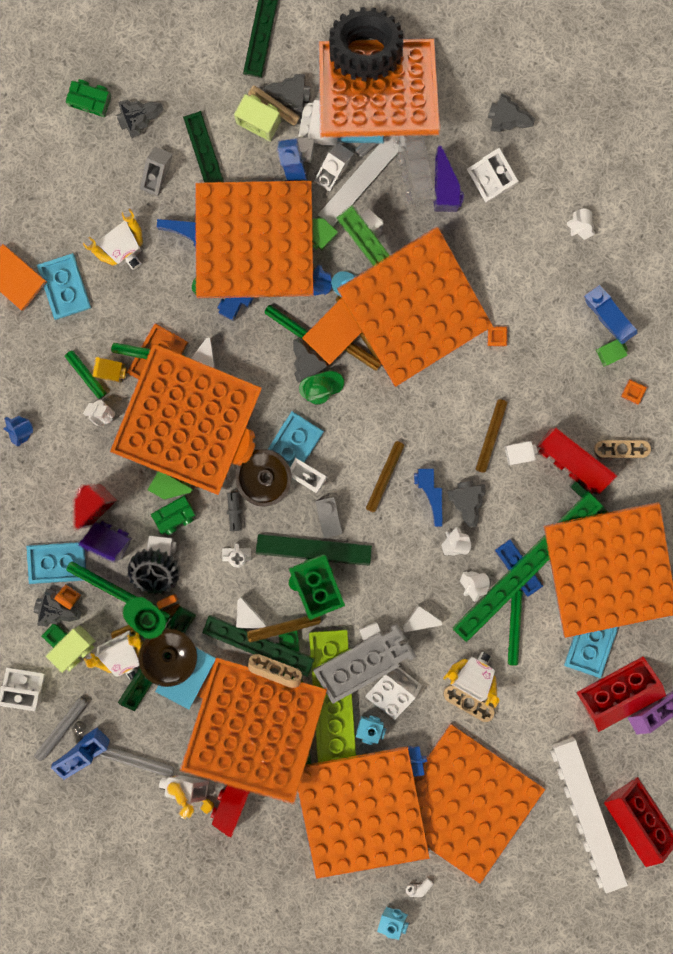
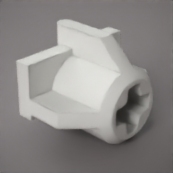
[567,209,595,240]
[83,400,115,426]
[441,527,471,556]
[222,543,252,568]
[460,571,490,602]

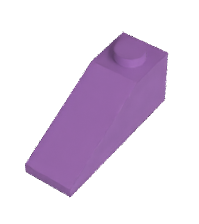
[628,692,673,735]

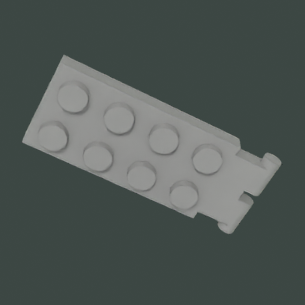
[313,623,417,703]

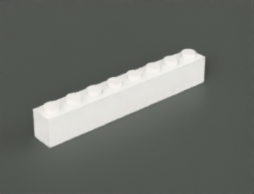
[550,737,628,893]

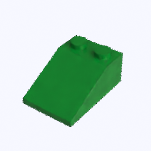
[288,554,345,620]

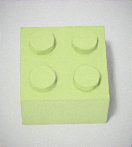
[234,94,281,142]
[46,625,96,673]

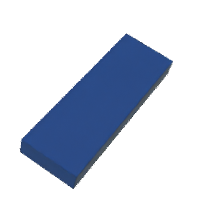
[495,539,543,597]

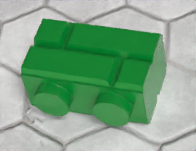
[65,79,111,118]
[151,495,197,535]

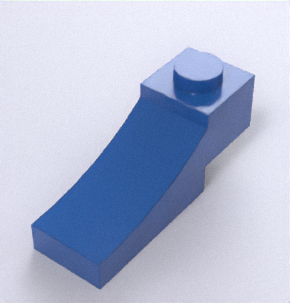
[277,138,308,181]
[157,219,196,248]
[584,285,638,344]
[217,297,254,321]
[414,469,442,527]
[51,728,110,780]

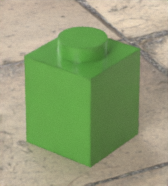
[596,340,628,367]

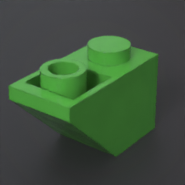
[312,219,338,251]
[148,471,194,500]

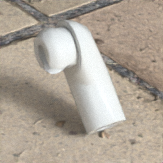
[406,877,434,897]

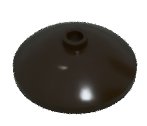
[235,449,292,507]
[138,628,197,687]

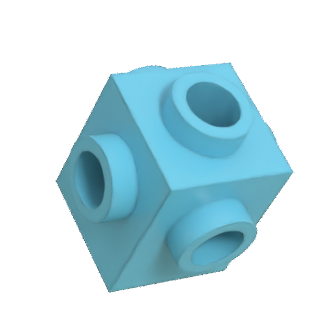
[356,715,386,745]
[377,907,409,940]

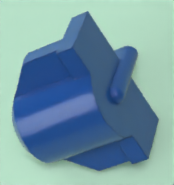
[313,265,332,296]
[4,416,34,447]
[408,746,427,777]

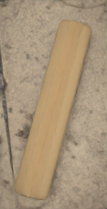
[248,85,300,126]

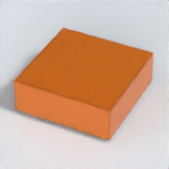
[487,327,507,346]
[621,379,647,405]
[54,584,81,610]
[156,594,178,609]

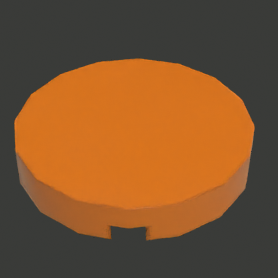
[232,428,255,466]

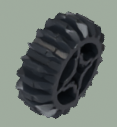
[127,547,180,596]

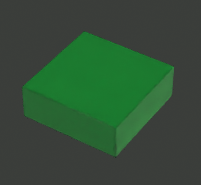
[41,624,67,648]

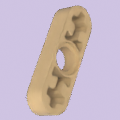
[594,440,651,458]
[248,654,302,688]
[443,685,494,722]

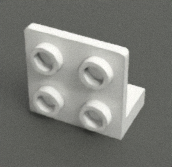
[365,667,422,719]

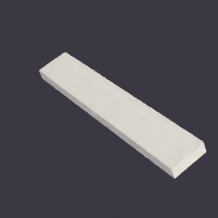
[318,136,408,227]

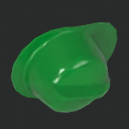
[299,371,344,405]
[123,597,166,639]

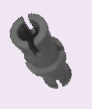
[226,492,242,531]

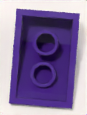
[434,146,464,212]
[78,520,132,562]

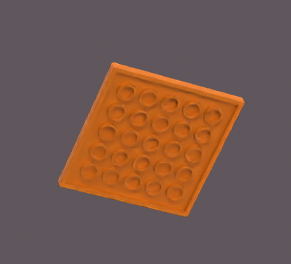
[319,39,440,137]
[195,181,313,298]
[337,227,493,387]
[110,343,262,495]
[544,502,673,638]
[180,658,327,804]
[414,723,545,884]
[298,746,430,879]

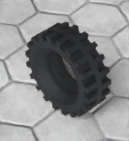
[329,7,403,81]

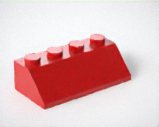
[536,428,617,494]
[74,484,117,530]
[576,656,666,732]
[604,777,673,867]
[210,785,250,838]

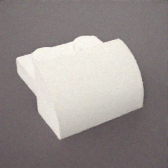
[298,100,338,145]
[467,148,519,203]
[0,668,45,712]

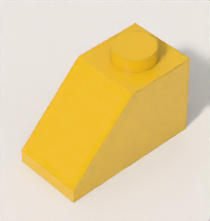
[92,357,127,383]

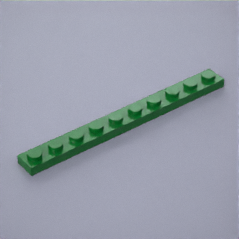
[452,492,603,642]

